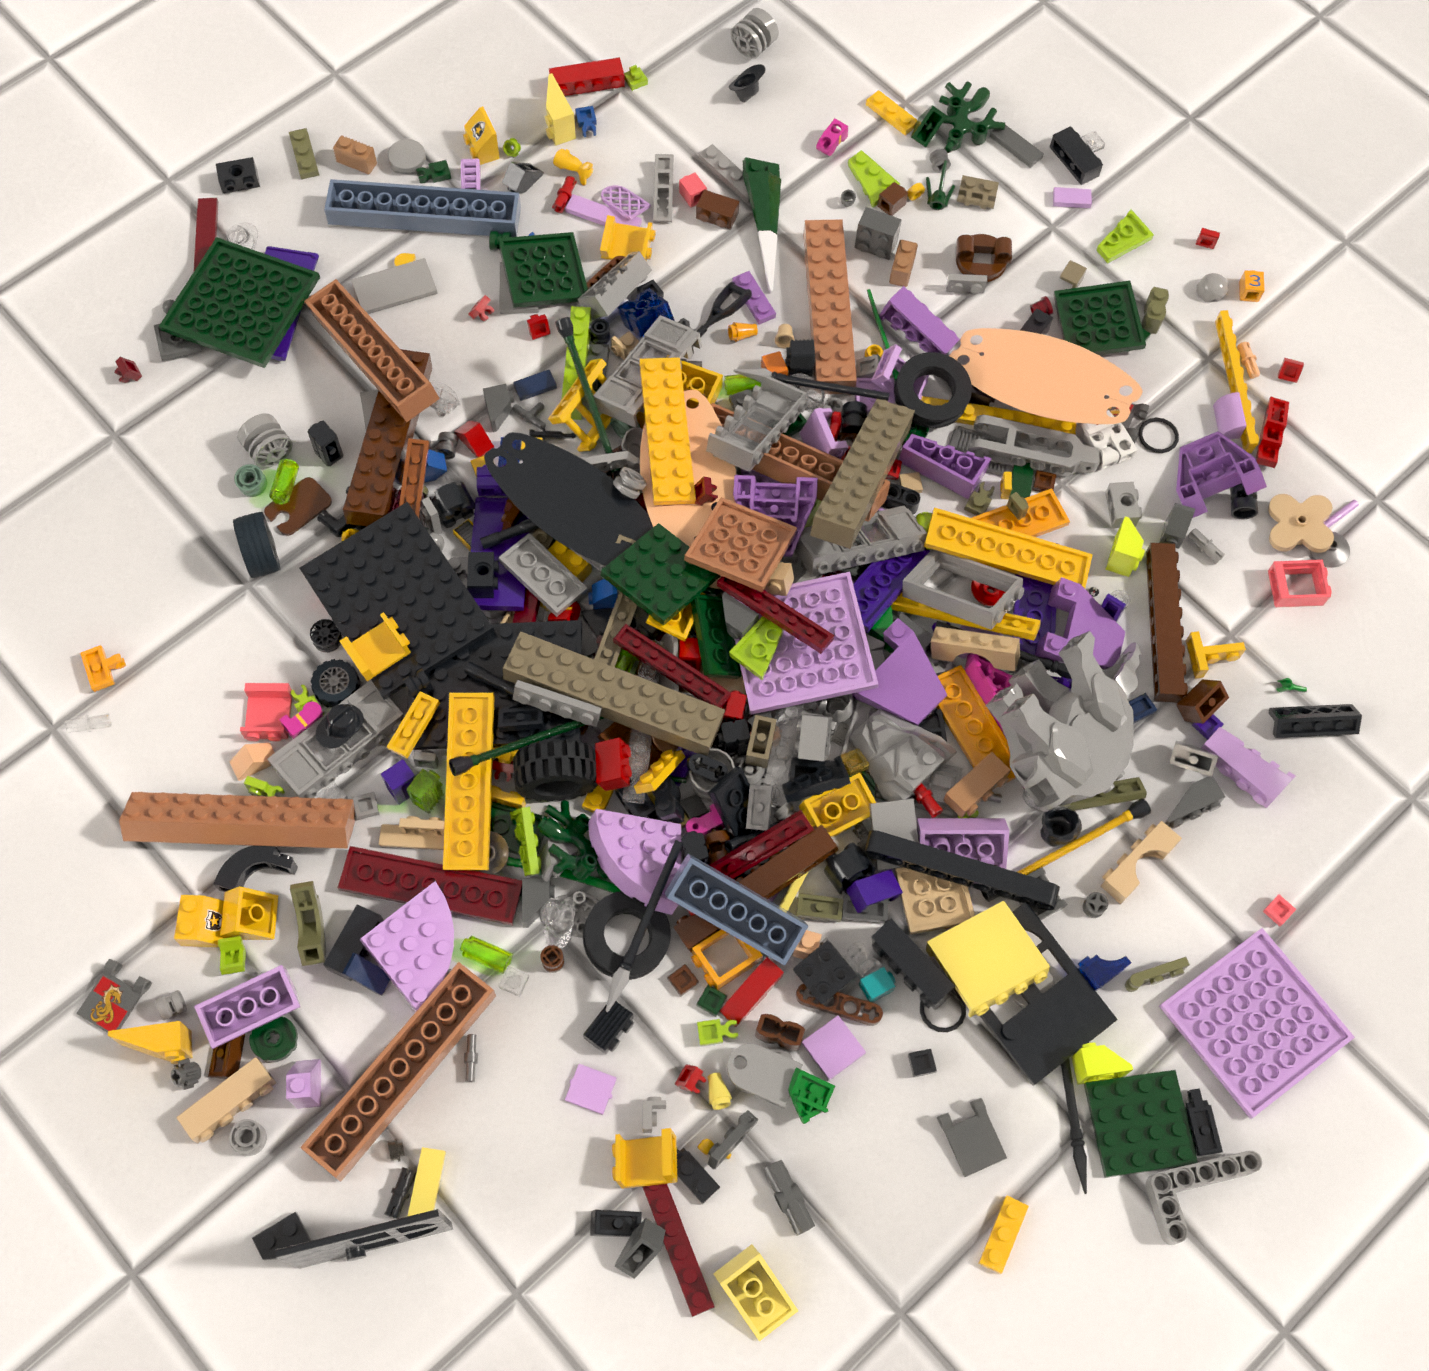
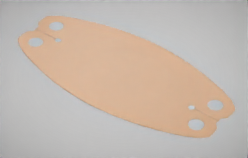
[949,328,1143,424]
[640,390,736,547]

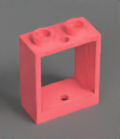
[1268,560,1332,607]

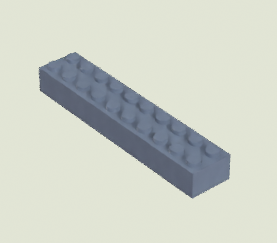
[324,179,521,237]

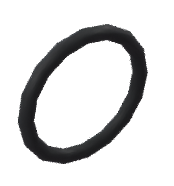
[1138,417,1179,453]
[920,990,966,1032]

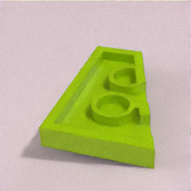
[848,150,900,208]
[1096,209,1154,264]
[729,616,784,680]
[510,806,541,876]

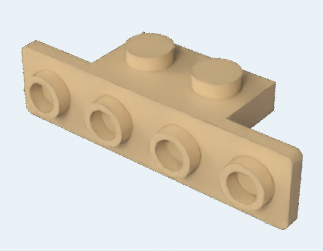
[379,816,445,850]

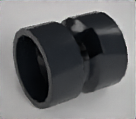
[841,401,867,434]
[1230,483,1258,519]

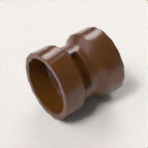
[541,945,564,973]

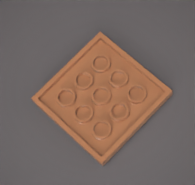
[684,497,797,592]

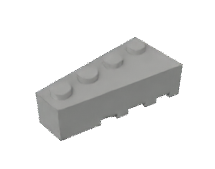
[577,251,652,319]

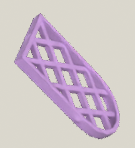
[601,185,651,220]

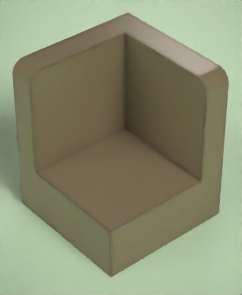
[1060,260,1087,288]

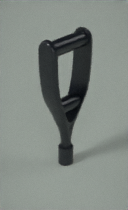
[697,282,752,338]

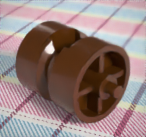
[704,829,731,865]

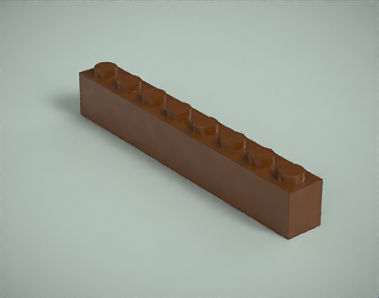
[1146,543,1188,703]
[673,825,839,953]

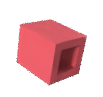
[679,173,707,207]

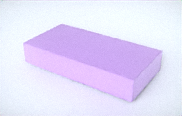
[1053,187,1092,208]

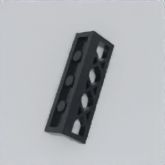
[1269,704,1362,738]

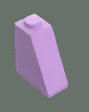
[286,1059,321,1109]

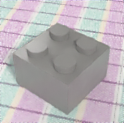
[795,714,833,761]

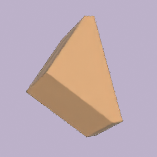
[230,743,275,781]

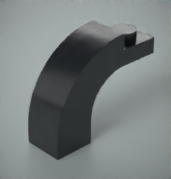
[214,845,298,892]

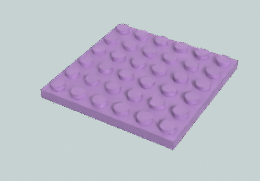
[733,572,878,715]
[1159,928,1355,1119]

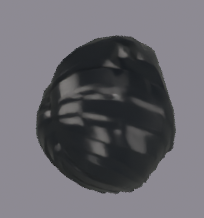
[1040,807,1082,847]

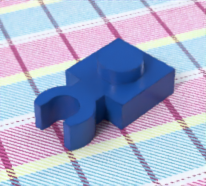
[575,106,597,137]

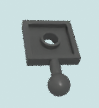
[154,299,202,361]

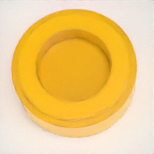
[907,183,925,201]

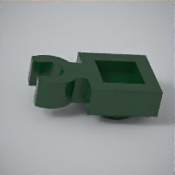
[416,160,451,184]

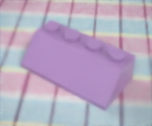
[194,965,300,1049]

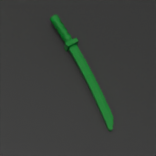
[867,289,899,381]
[507,857,621,893]

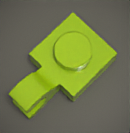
[244,776,285,797]

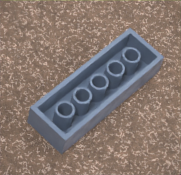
[664,853,808,965]

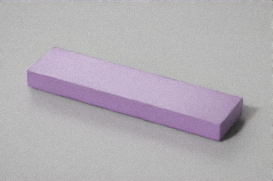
[565,194,642,227]

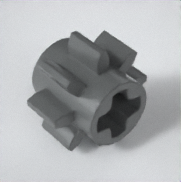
[171,1058,201,1090]

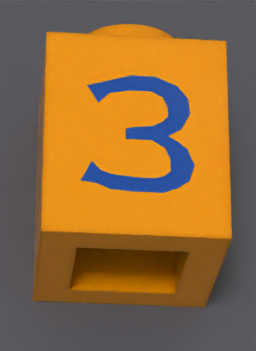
[1239,270,1265,302]

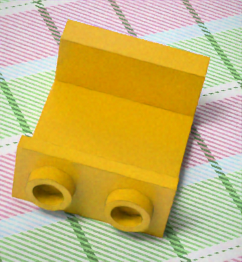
[600,215,656,262]
[340,612,411,681]
[612,1128,678,1189]

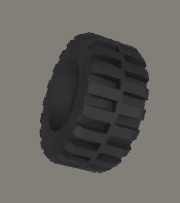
[513,739,598,802]

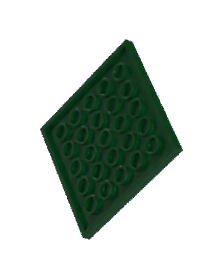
[159,237,320,368]

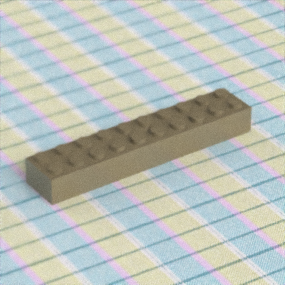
[810,399,915,549]
[503,631,725,756]

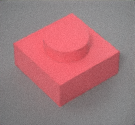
[1263,894,1297,927]

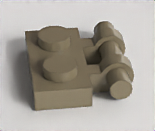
[957,175,999,209]

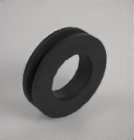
[894,352,972,428]
[583,891,671,980]

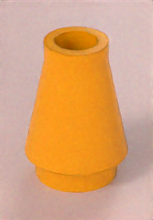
[728,322,758,342]

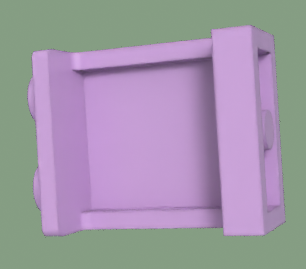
[800,408,848,459]

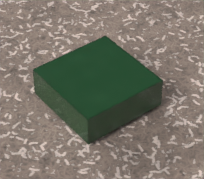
[696,985,727,1017]

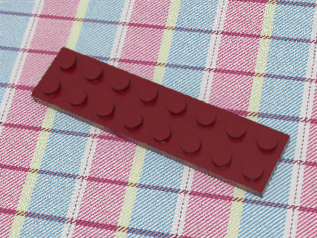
[337,846,522,926]

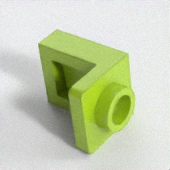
[218,936,246,975]

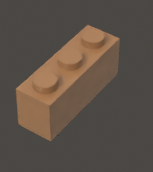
[943,752,1010,818]

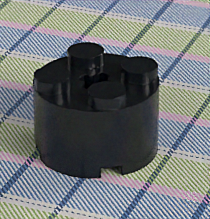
[429,482,476,528]
[824,842,876,895]

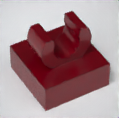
[114,356,142,383]
[694,476,718,506]

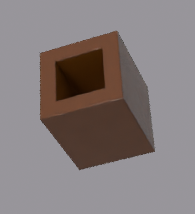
[877,182,908,216]

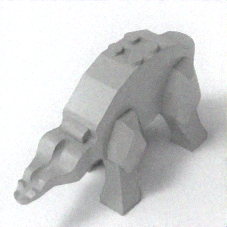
[986,631,1141,811]

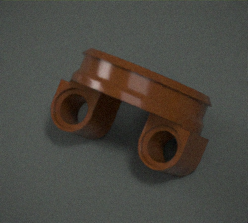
[956,234,1012,282]

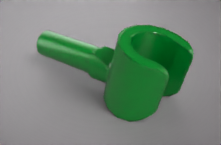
[1277,678,1307,692]

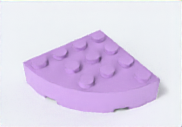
[588,809,681,915]
[360,882,454,1012]

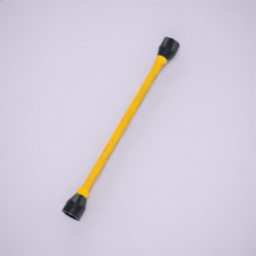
[981,798,1151,902]

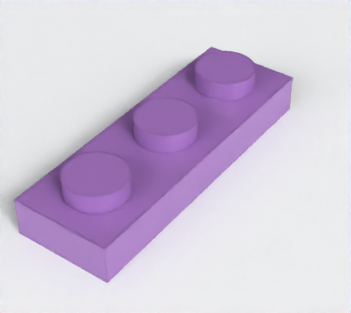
[732,271,776,325]

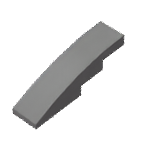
[653,154,674,222]

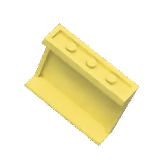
[926,901,1050,1018]

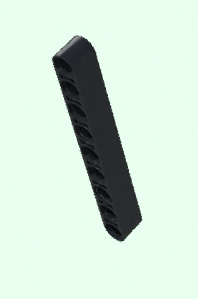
[864,830,1060,911]

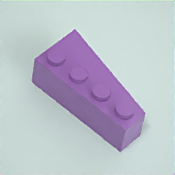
[879,286,960,355]
[899,434,991,499]

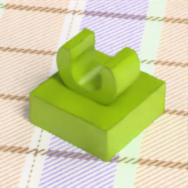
[624,65,648,91]

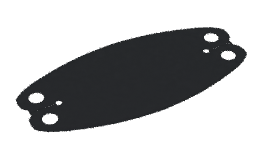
[484,432,653,566]

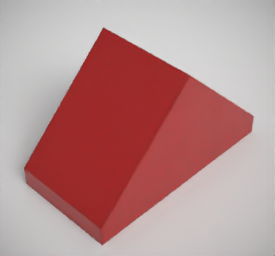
[454,420,494,458]

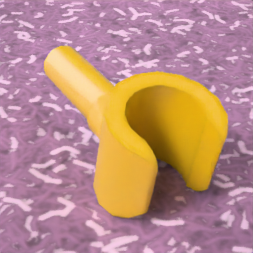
[697,1139,731,1159]

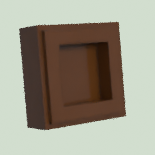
[1032,470,1056,492]
[667,964,699,997]

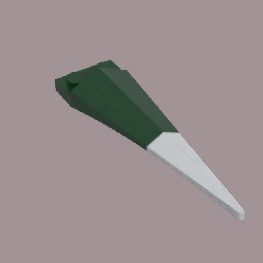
[743,157,781,293]

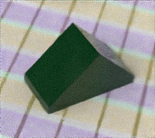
[911,105,947,147]

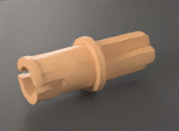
[1237,342,1260,379]

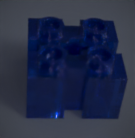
[617,288,675,339]

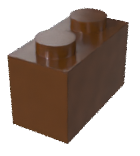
[696,189,739,230]
[1176,679,1229,724]

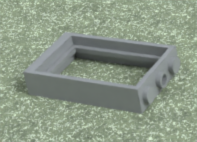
[903,549,1024,630]

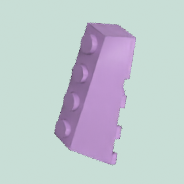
[1201,727,1296,808]
[917,818,1009,869]

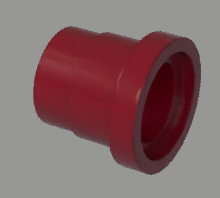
[1030,296,1053,315]

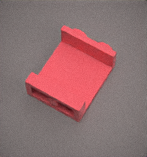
[240,683,292,741]

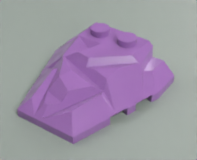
[733,475,818,557]

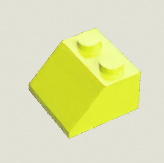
[1105,516,1145,577]
[1071,1043,1133,1085]

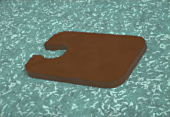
[264,477,332,536]

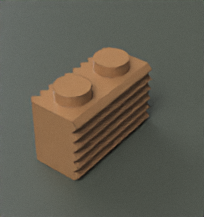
[333,135,377,174]
[889,240,918,287]

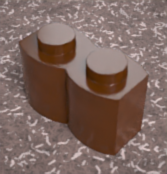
[755,1014,805,1051]

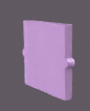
[565,1064,617,1115]

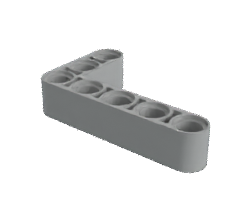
[1145,1151,1262,1245]

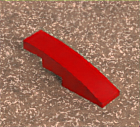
[1256,397,1289,469]

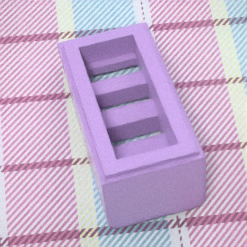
[461,159,481,190]

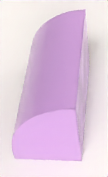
[1213,392,1246,439]

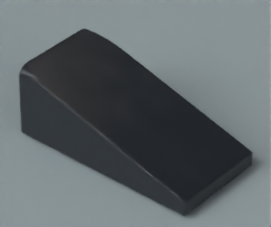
[590,1209,642,1237]

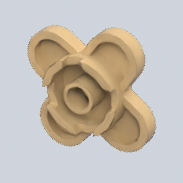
[1268,494,1334,553]

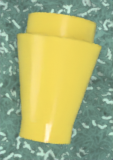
[707,1073,732,1110]

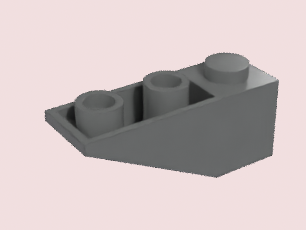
[1165,775,1225,829]

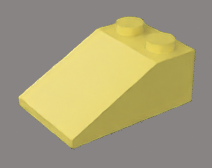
[545,73,576,146]
[713,1244,798,1341]

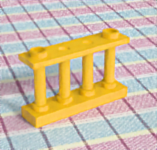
[548,358,612,452]

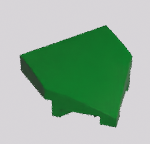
[788,1067,835,1124]

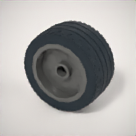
[233,512,281,578]

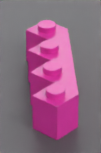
[964,653,1013,738]

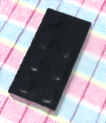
[871,918,955,1010]

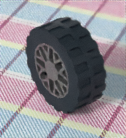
[311,659,361,708]

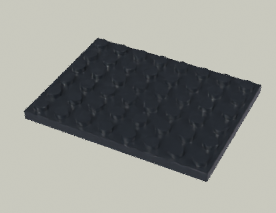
[299,502,495,700]
[407,620,582,750]

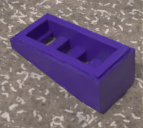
[1101,593,1126,622]

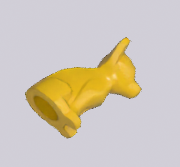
[553,149,593,186]

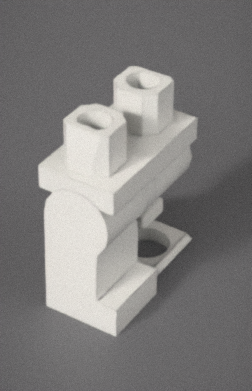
[1082,410,1138,471]

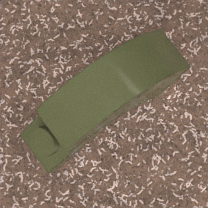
[290,881,326,966]

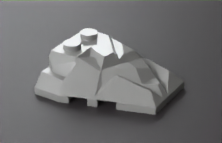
[849,708,957,802]

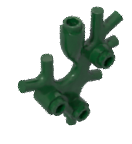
[939,81,1005,153]
[536,800,609,880]

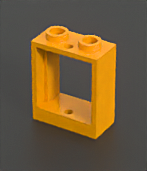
[691,929,763,990]

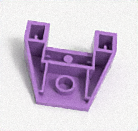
[1176,431,1267,518]
[1035,577,1125,669]
[852,618,947,726]

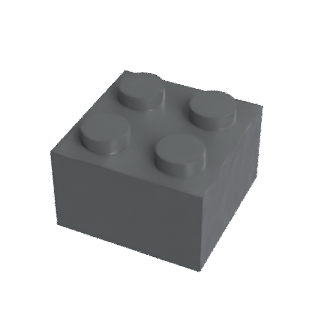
[854,207,902,260]

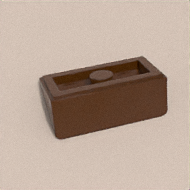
[208,1034,245,1079]

